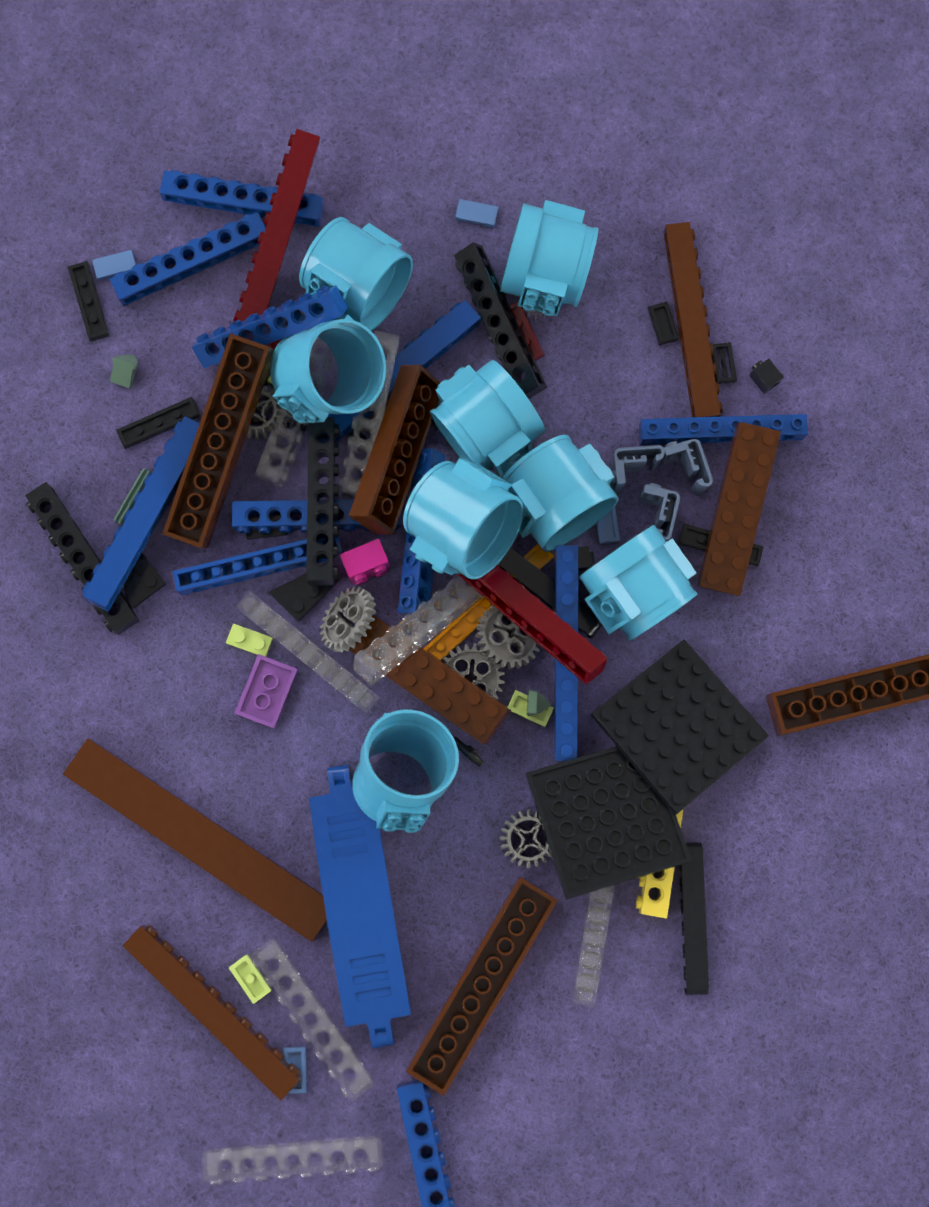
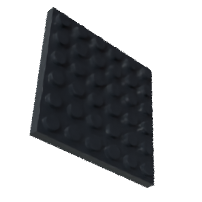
[590,639,769,815]
[525,746,692,900]

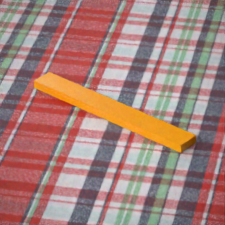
[424,544,554,661]

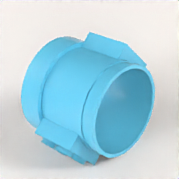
[500,200,598,316]
[299,217,413,331]
[270,314,386,423]
[430,360,545,478]
[502,435,619,552]
[403,458,524,579]
[579,525,698,641]
[352,710,459,833]

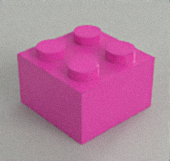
[340,538,390,586]

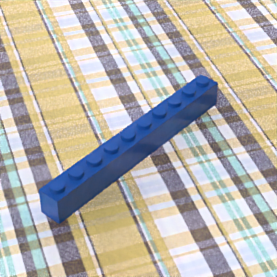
[319,300,481,444]
[82,416,200,612]
[554,545,578,761]

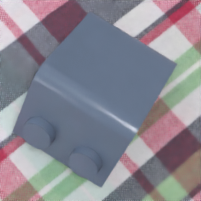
[660,439,713,496]
[609,445,665,493]
[638,483,680,542]

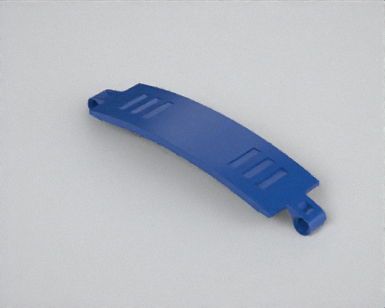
[309,764,411,1049]

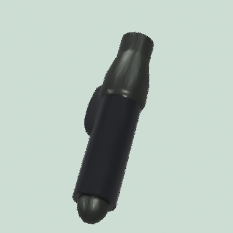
[453,736,484,767]

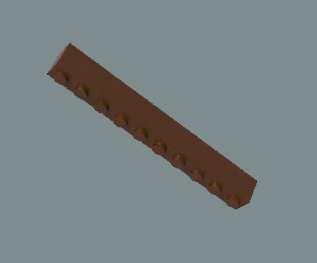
[663,222,723,417]
[122,925,302,1101]

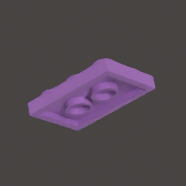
[234,654,298,729]

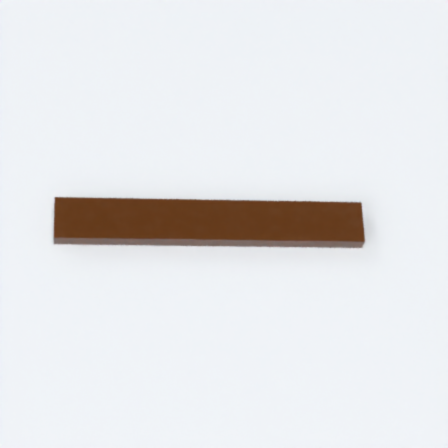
[63,738,327,942]

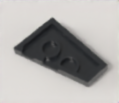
[124,553,166,609]
[268,562,343,622]

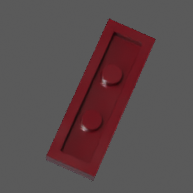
[510,301,545,361]

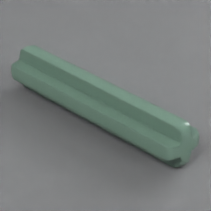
[114,468,152,525]

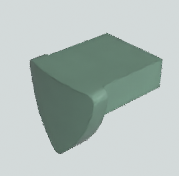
[110,355,138,388]
[526,690,551,716]

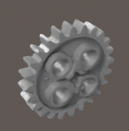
[320,586,376,653]
[475,605,540,670]
[443,644,505,700]

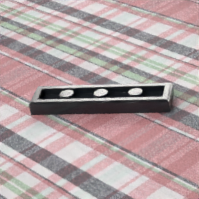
[68,261,110,342]
[116,397,200,449]
[678,523,764,567]

